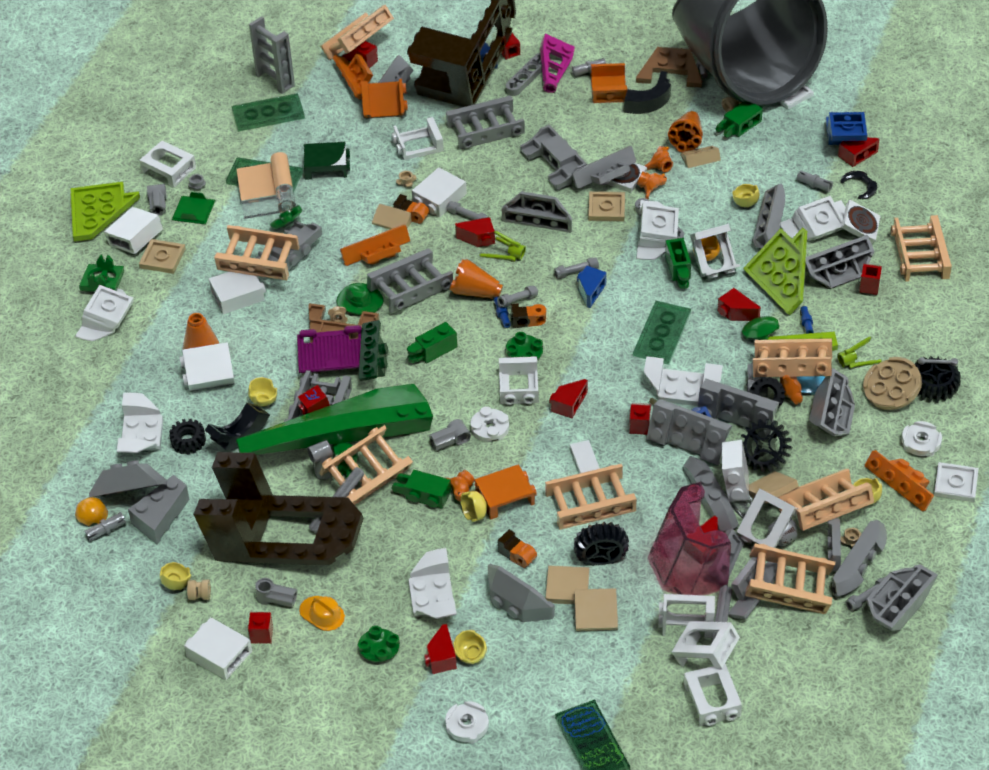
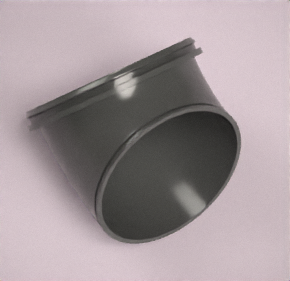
[672,0,828,105]

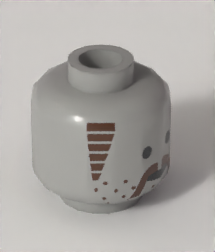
[767,519,798,547]

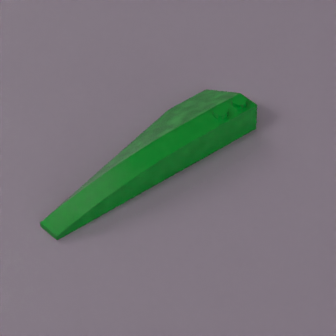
[236,384,433,455]

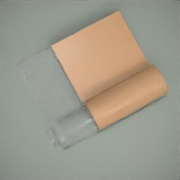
[237,152,296,219]

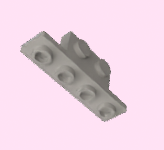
[378,55,413,83]
[571,146,636,188]
[729,557,786,619]

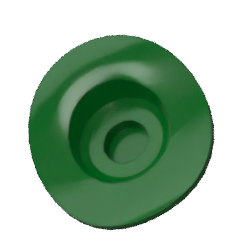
[336,283,384,315]

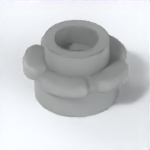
[188,174,206,190]

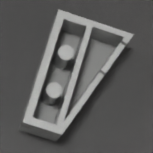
[128,475,190,545]

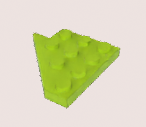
[70,181,140,242]
[743,227,807,315]

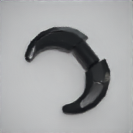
[841,171,878,199]

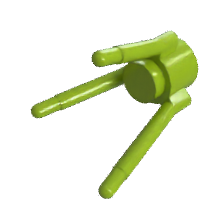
[479,231,526,262]
[837,336,882,369]

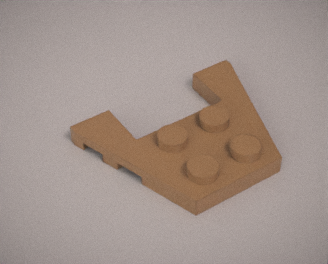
[636,47,702,88]
[308,303,379,343]

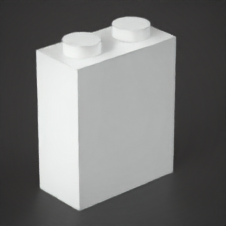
[412,167,467,217]
[104,207,163,254]
[209,272,266,314]
[180,342,235,391]
[722,440,749,502]
[184,617,252,680]

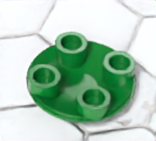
[269,205,302,229]
[742,316,780,340]
[506,332,543,360]
[358,626,400,662]

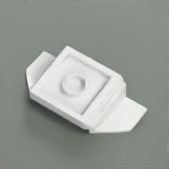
[780,196,846,242]
[636,200,679,260]
[75,285,134,341]
[644,356,723,406]
[117,393,163,453]
[409,548,457,619]

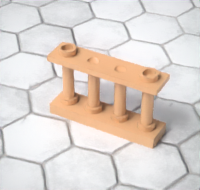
[320,5,394,60]
[890,215,952,282]
[214,225,300,281]
[753,339,832,377]
[319,425,413,505]
[545,464,637,530]
[778,468,874,531]
[745,543,835,614]

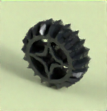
[915,356,961,402]
[741,419,792,472]
[574,521,629,566]

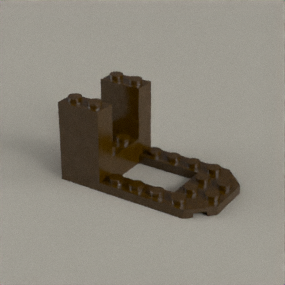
[407,0,516,107]
[193,452,364,566]

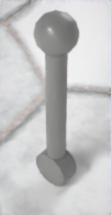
[918,357,958,366]

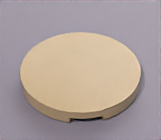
[863,357,922,410]

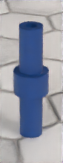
[494,297,511,328]
[800,306,814,334]

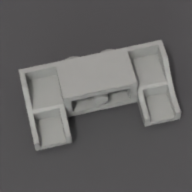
[520,125,587,190]
[256,220,322,270]

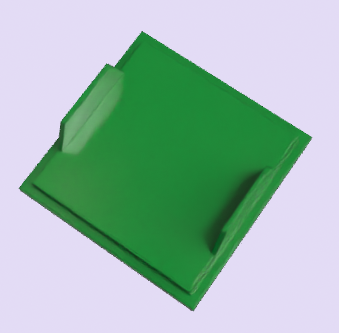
[172,192,216,225]

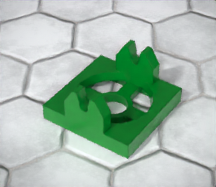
[79,254,124,292]

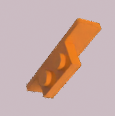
[333,54,373,100]
[340,225,410,266]
[865,450,934,511]

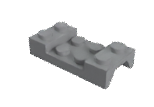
[698,379,779,438]
[646,399,732,465]

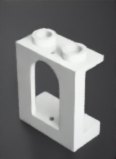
[392,117,444,160]
[140,141,196,188]
[690,224,740,279]
[499,357,539,405]
[737,488,798,548]
[658,594,715,638]
[672,621,740,669]
[684,664,742,726]

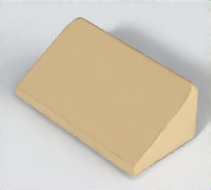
[681,145,721,168]
[372,204,412,229]

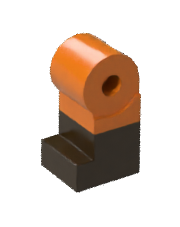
[393,194,429,224]
[511,303,546,328]
[497,529,537,568]

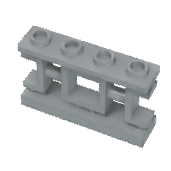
[284,370,352,446]

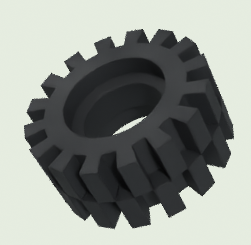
[749,377,785,408]
[169,419,206,455]

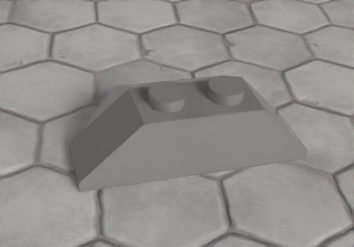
[502,191,572,233]
[805,235,875,288]
[809,368,855,436]
[89,460,167,497]
[487,564,555,622]
[867,564,938,631]

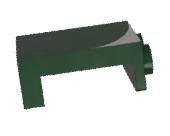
[304,141,350,180]

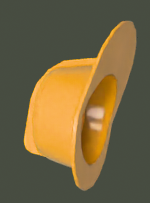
[299,596,345,631]

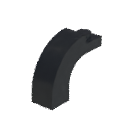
[624,71,671,114]
[205,402,270,450]

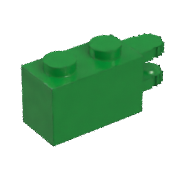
[715,102,763,138]
[665,238,691,289]
[407,322,458,364]
[391,469,451,509]

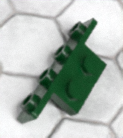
[359,320,388,381]

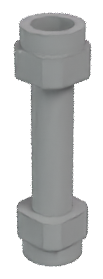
[448,201,489,220]
[554,257,599,279]
[497,286,538,307]
[845,577,885,611]

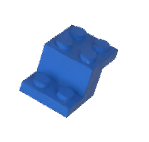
[826,112,868,145]

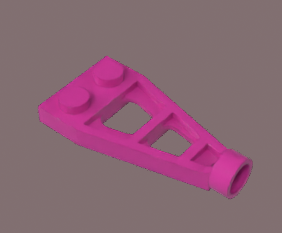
[540,33,575,93]

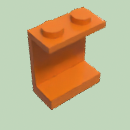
[591,63,627,103]
[361,79,408,118]
[475,464,537,519]

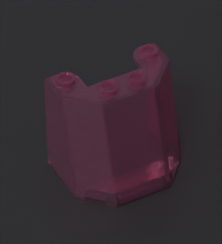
[648,482,731,596]

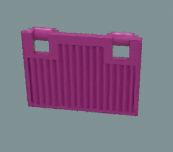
[297,325,362,373]

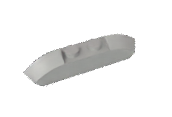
[753,184,785,249]
[683,456,739,532]
[832,520,887,596]

